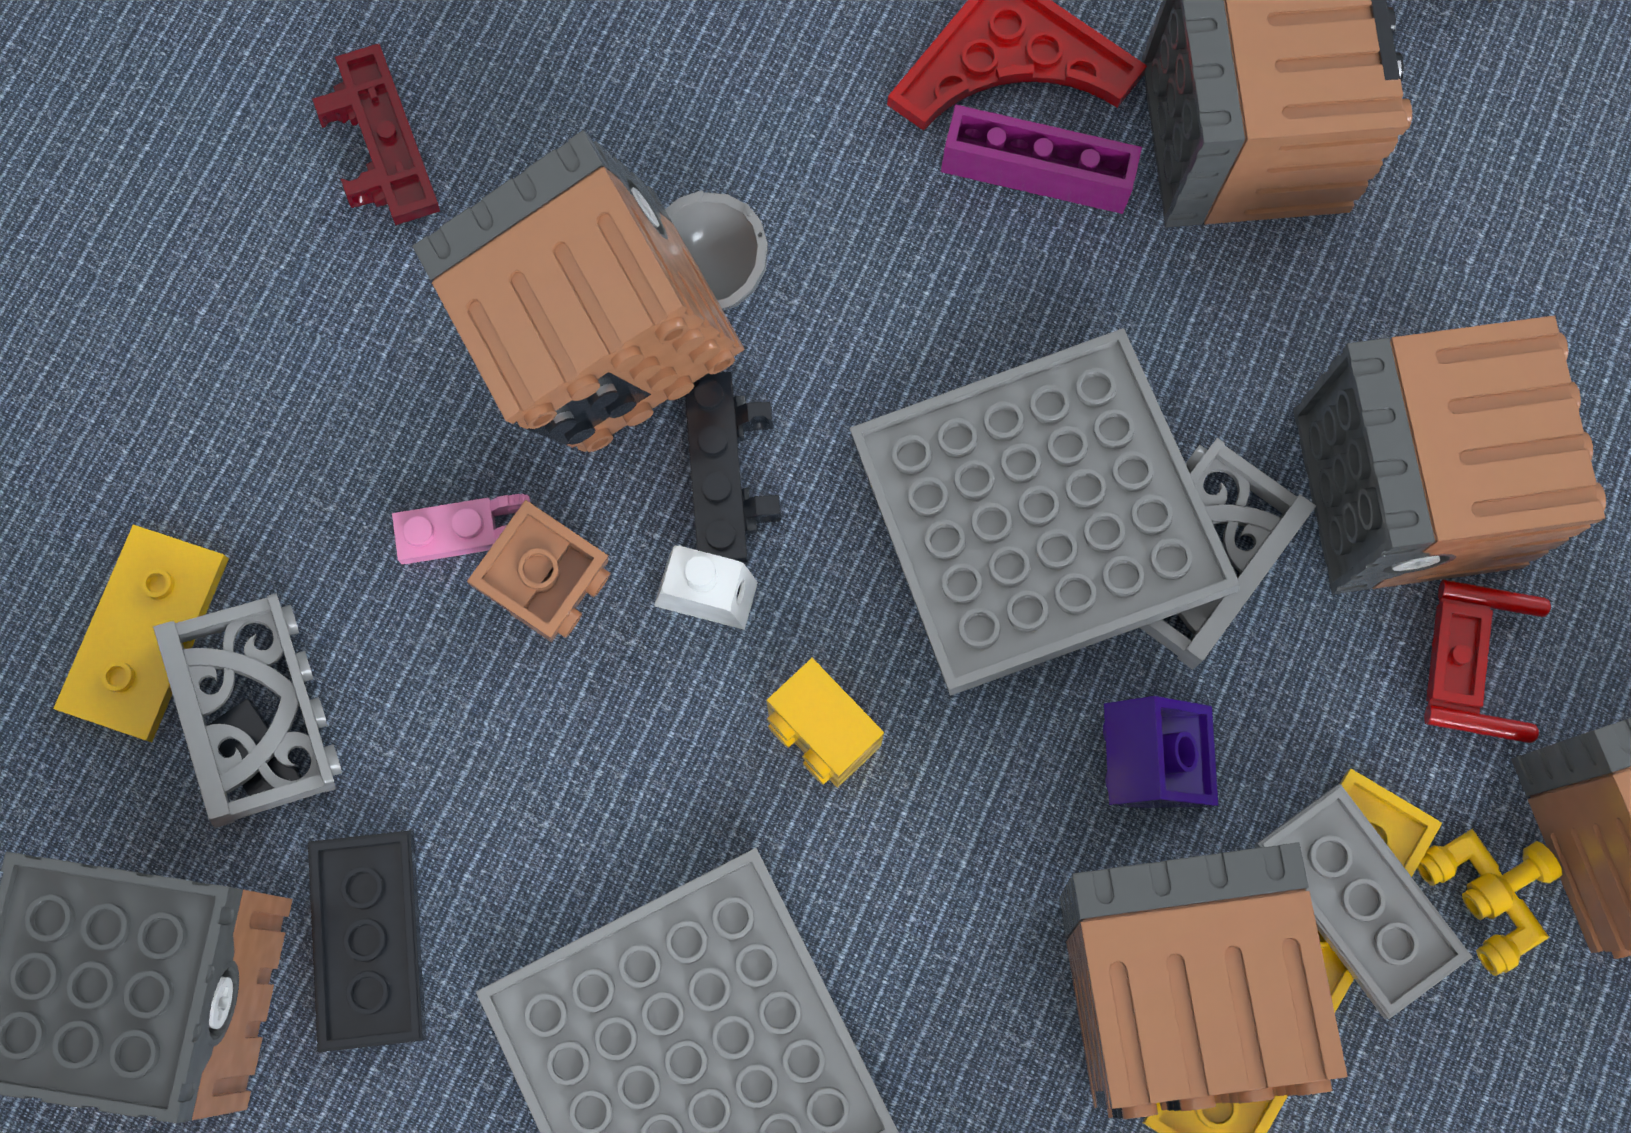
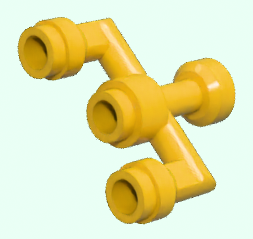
[1417,829,1562,976]

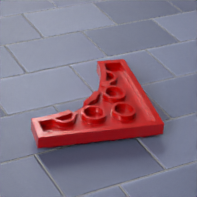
[887,0,1147,131]

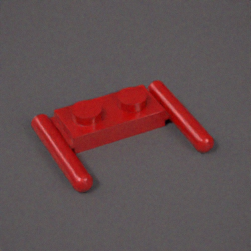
[1424,579,1551,743]

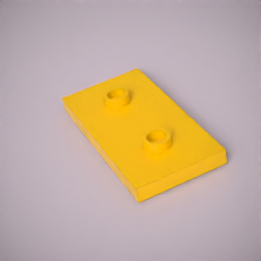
[53,525,229,743]

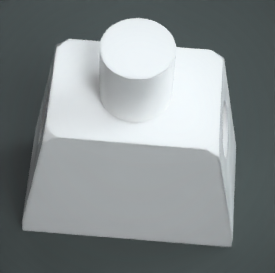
[654,546,758,630]

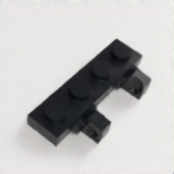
[685,372,781,563]

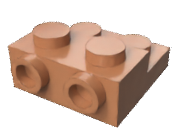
[467,500,611,642]

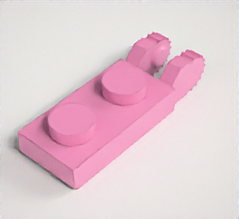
[392,494,530,564]

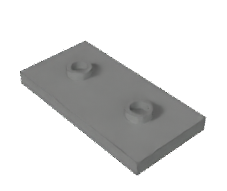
[1254,784,1472,1019]

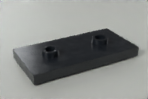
[308,830,426,1053]

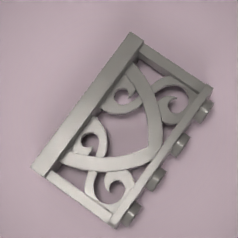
[1139,438,1316,670]
[153,593,342,828]

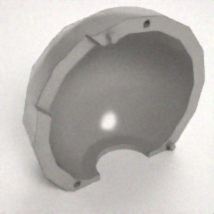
[665,190,768,311]

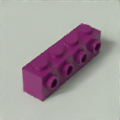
[941,104,1142,214]

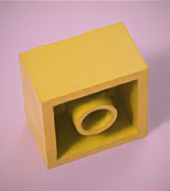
[766,658,884,788]

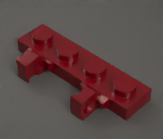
[312,43,440,226]

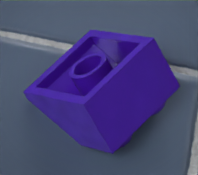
[1103,696,1219,808]

